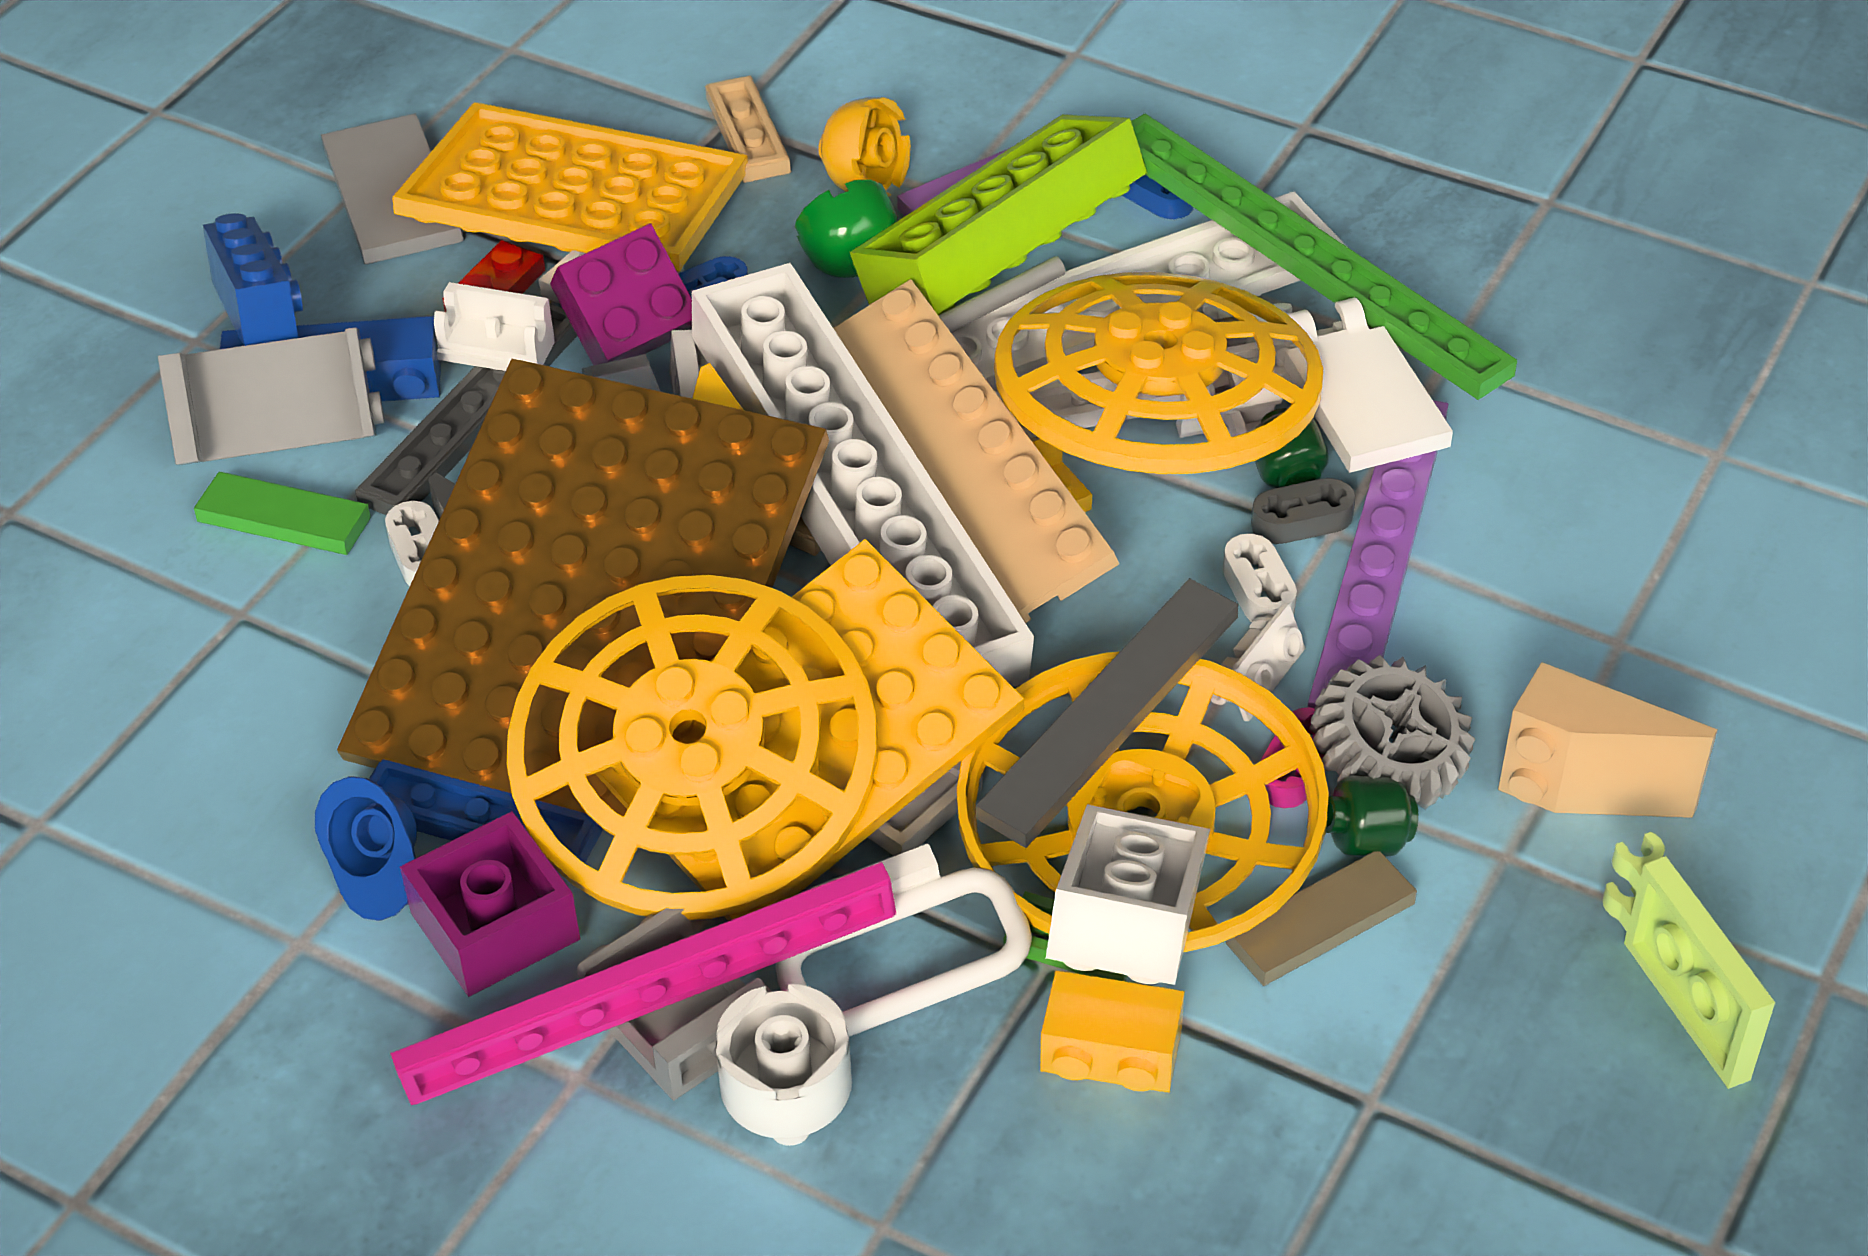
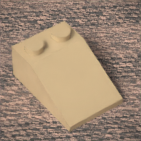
[1498,662,1718,818]

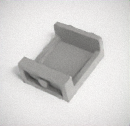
[577,908,772,1101]

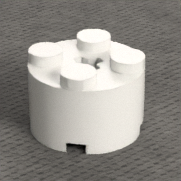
[716,984,852,1145]

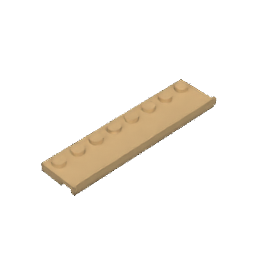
[833,279,1119,623]

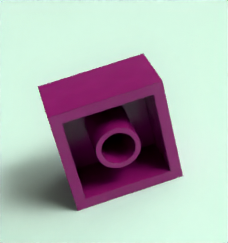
[550,223,692,376]
[400,812,581,997]

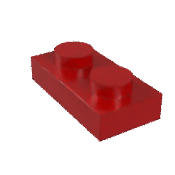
[442,240,545,312]

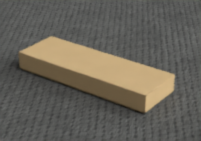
[705,76,791,183]

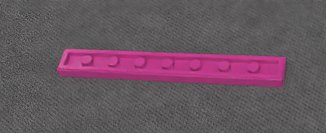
[390,862,896,1105]

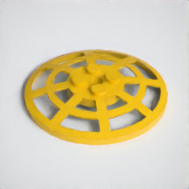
[994,272,1323,474]
[507,575,878,920]
[956,652,1329,953]

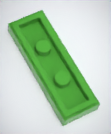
[194,471,371,555]

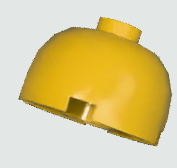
[819,97,911,196]

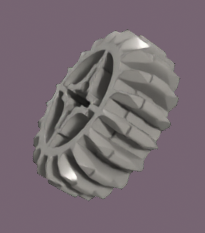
[1309,655,1475,810]

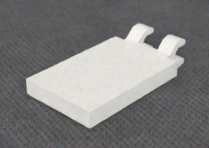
[1284,297,1453,473]

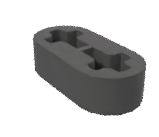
[1251,478,1356,544]

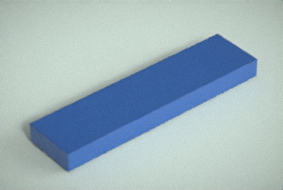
[369,759,603,863]

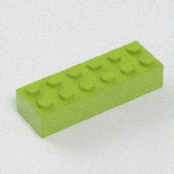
[850,114,1147,315]

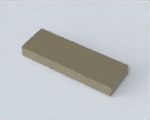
[1226,851,1417,987]

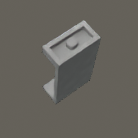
[158,327,384,465]

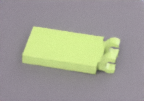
[1603,832,1775,1089]

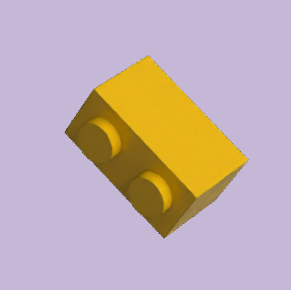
[1040,970,1184,1093]

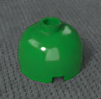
[795,180,899,278]

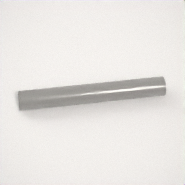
[938,256,1065,333]

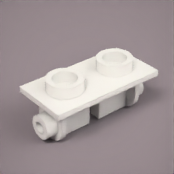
[1211,603,1306,722]

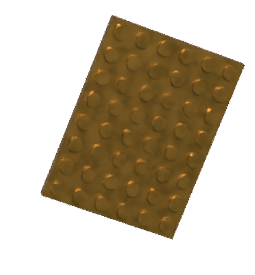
[337,358,829,817]

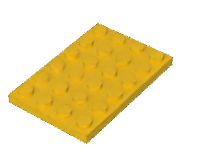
[392,102,748,272]
[595,539,1024,921]

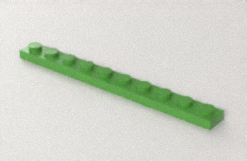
[1131,113,1517,400]

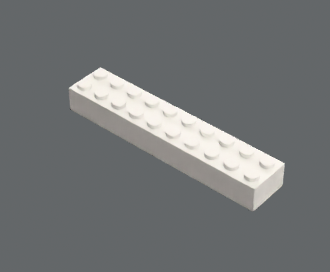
[692,263,1034,687]

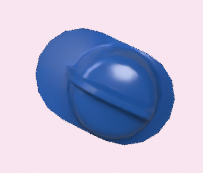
[315,776,417,921]

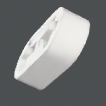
[385,501,439,587]
[1223,533,1297,623]

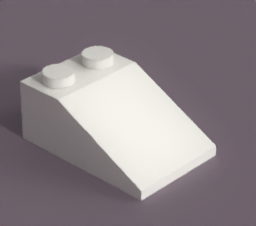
[1046,804,1210,985]

